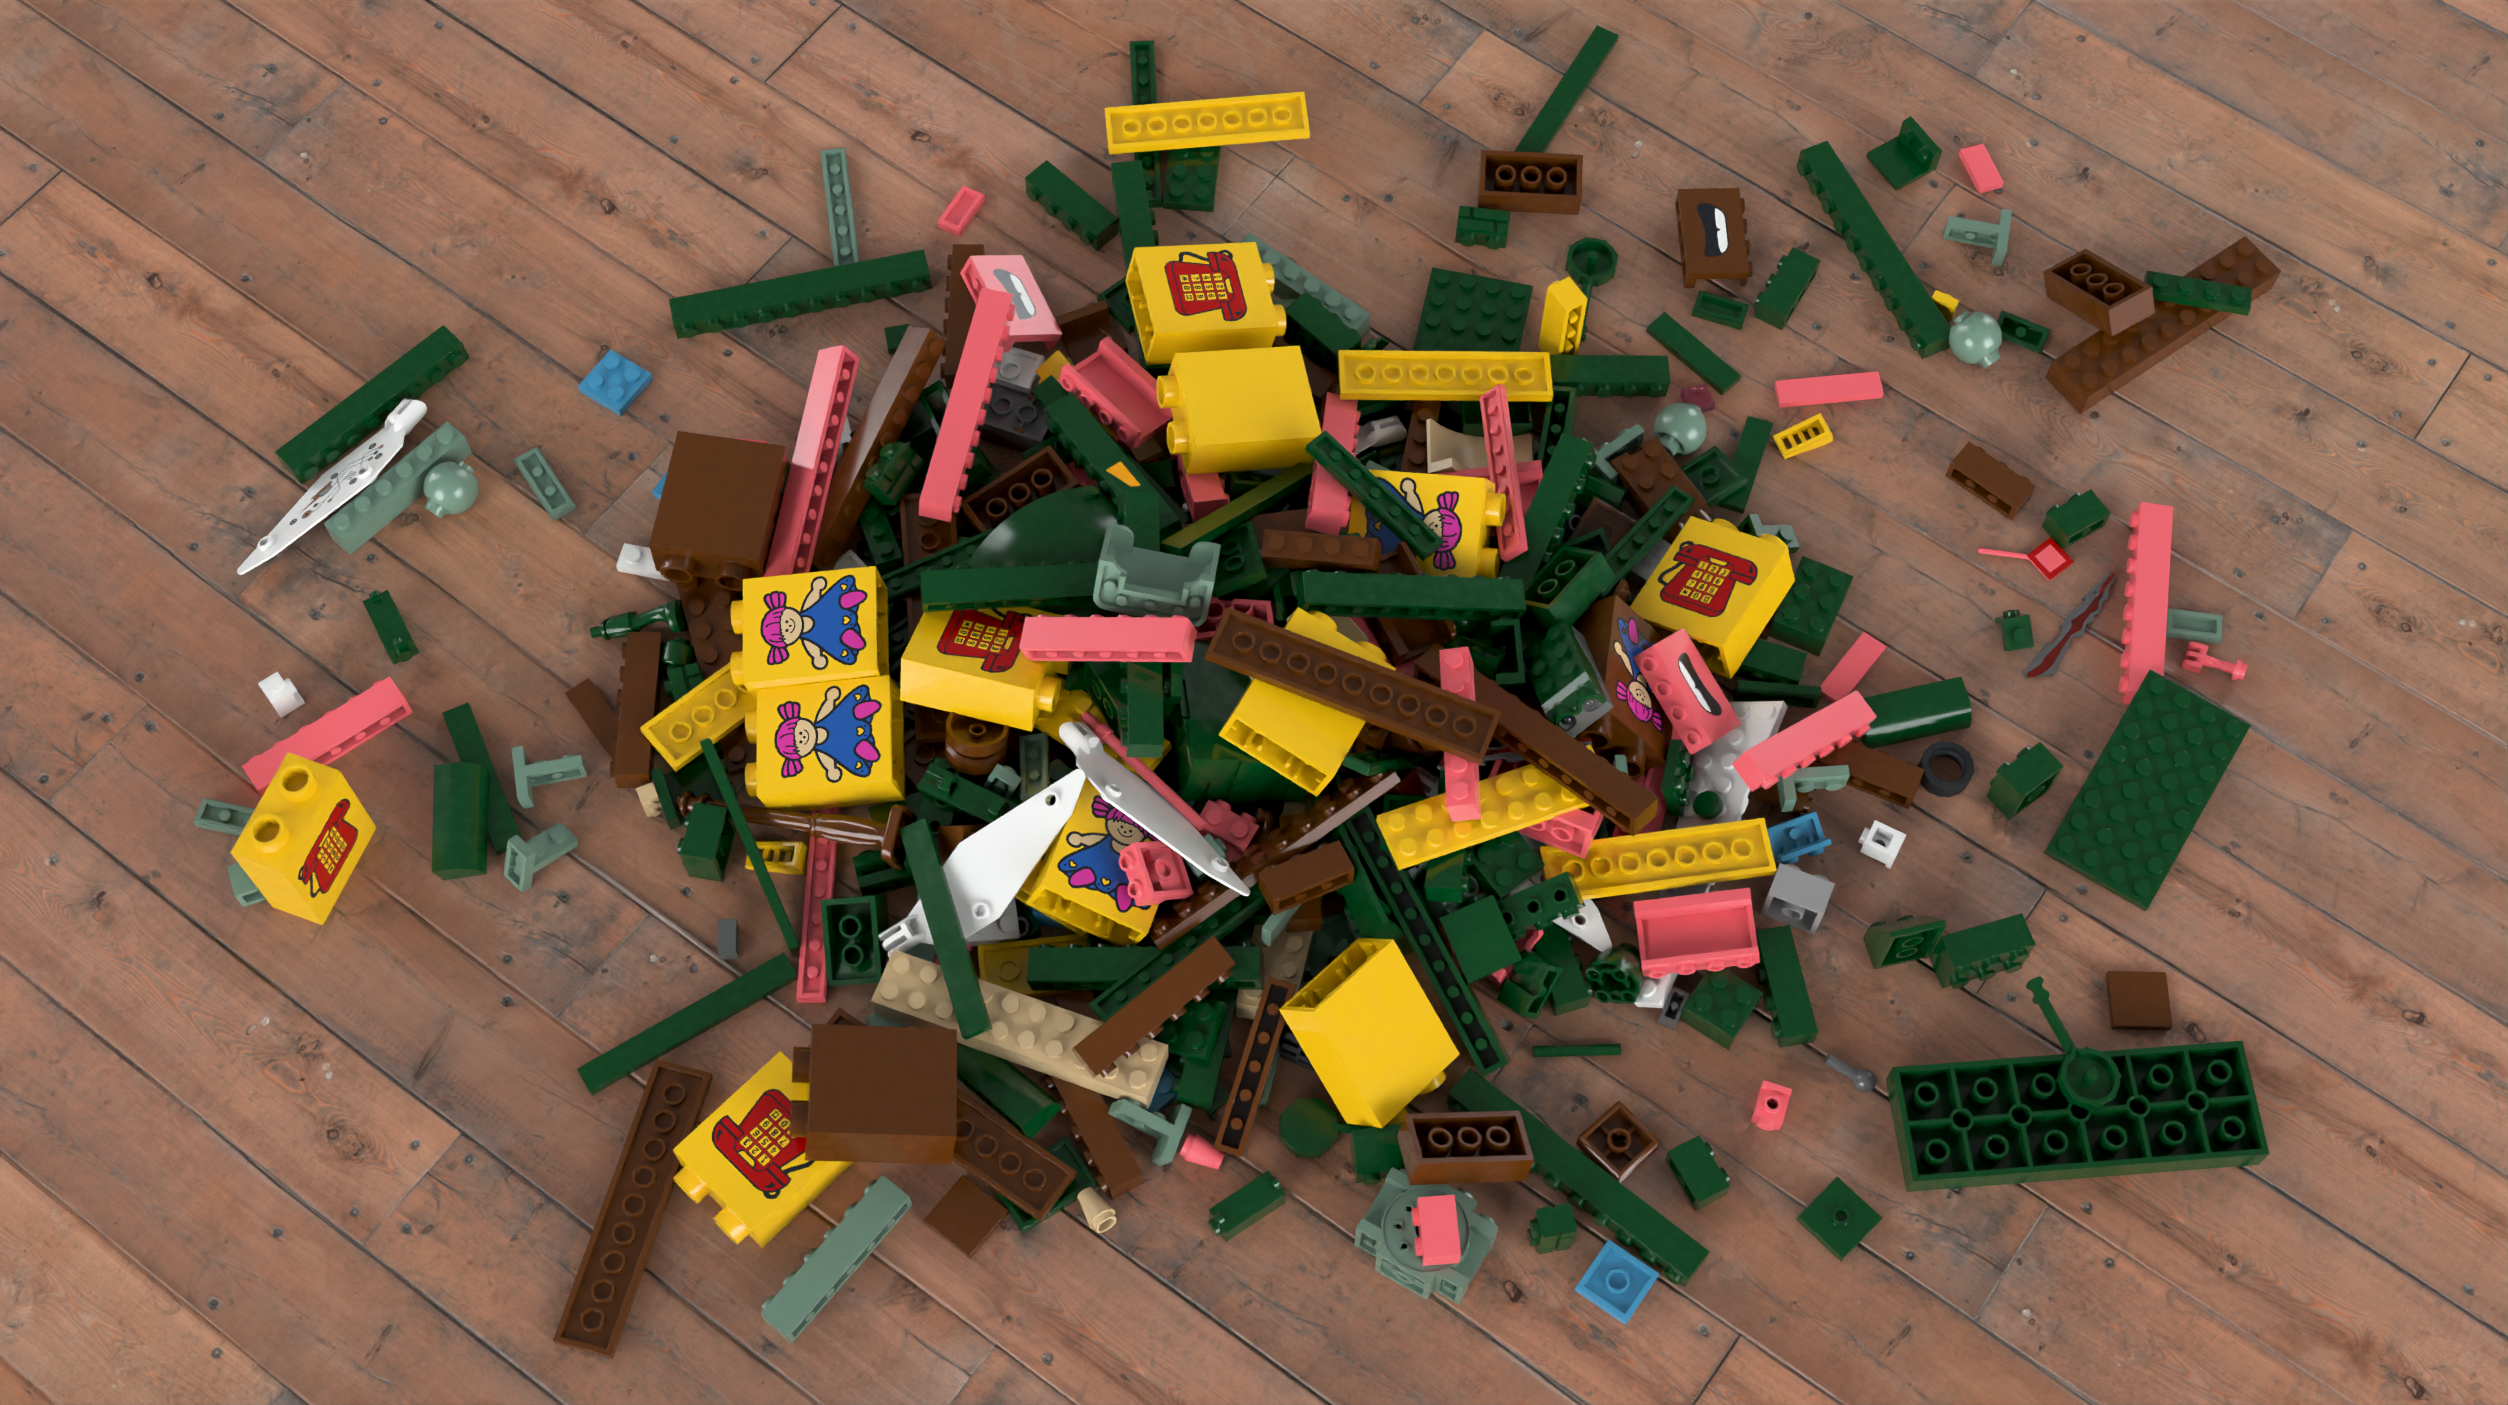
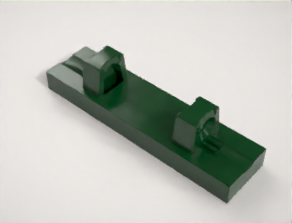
[917,763,1019,824]

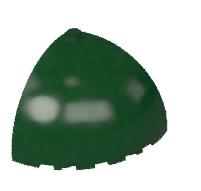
[967,485,1123,617]

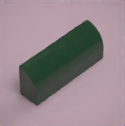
[1860,677,1972,749]
[432,762,488,880]
[957,1044,1063,1139]

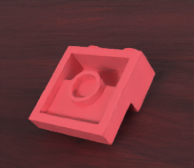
[1195,799,1259,862]
[1119,841,1194,906]

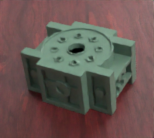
[1354,1167,1498,1305]

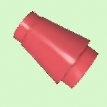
[1179,1133,1225,1170]

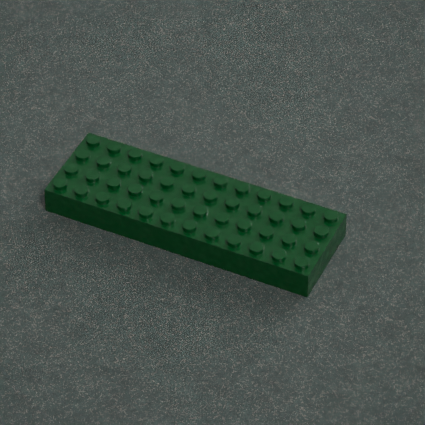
[1886,1041,2269,1192]

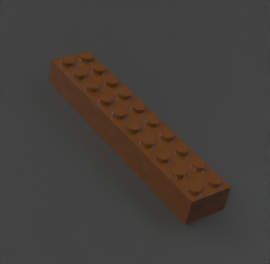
[2045,236,2281,414]

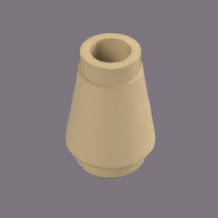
[1077,1187,1117,1233]

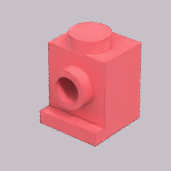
[1750,1080,1792,1131]

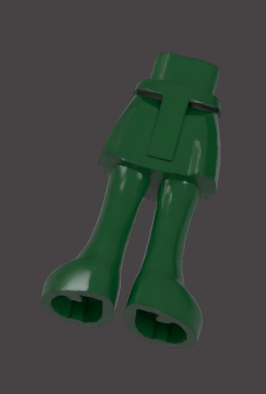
[590,599,689,641]

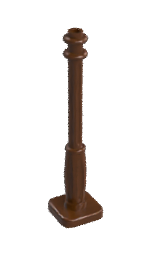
[675,791,917,871]

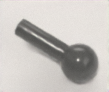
[1824,1054,1877,1092]

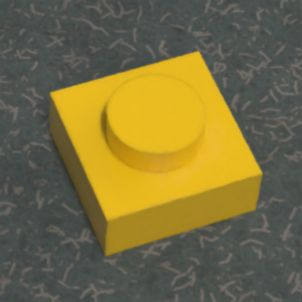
[1931,290,1959,323]

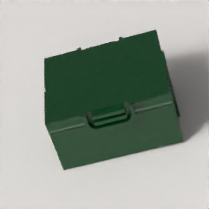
[1169,640,1307,804]

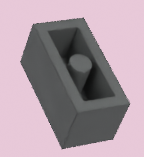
[718,919,739,960]
[1657,986,1690,1031]

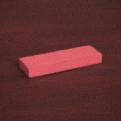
[1820,632,1887,703]

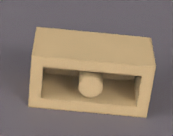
[636,782,663,817]

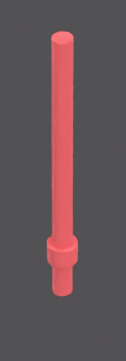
[1080,711,1207,831]

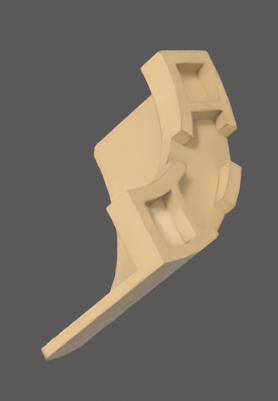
[1426,418,1534,474]

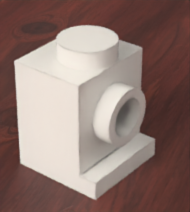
[258,671,305,718]
[1858,820,1906,869]

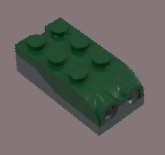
[1522,619,1614,738]

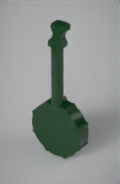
[1565,237,1618,341]
[2026,976,2122,1110]
[1279,1098,1402,1158]

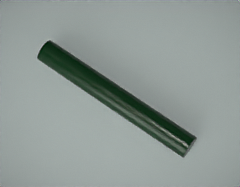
[1532,1043,1621,1058]

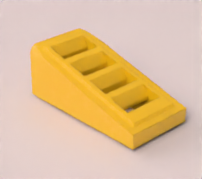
[1773,413,1833,459]
[745,841,808,875]

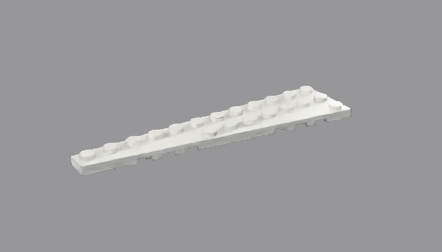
[1634,701,1788,1008]

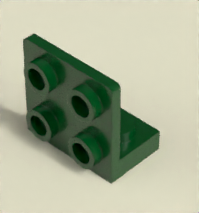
[1866,116,1942,190]

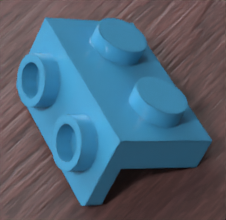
[1767,811,1832,865]

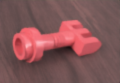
[2181,642,2248,681]

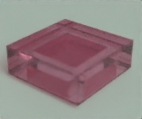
[1680,383,1716,413]

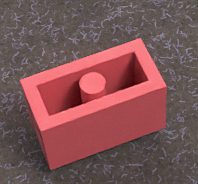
[1412,1195,1461,1266]

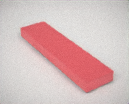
[1774,371,1884,408]

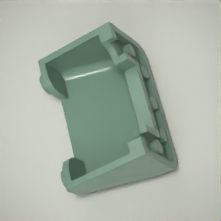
[1093,522,1221,627]

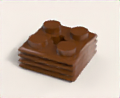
[1576,1101,1660,1183]

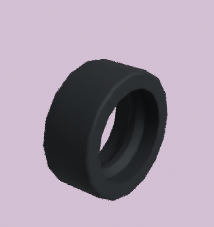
[1918,741,1974,797]

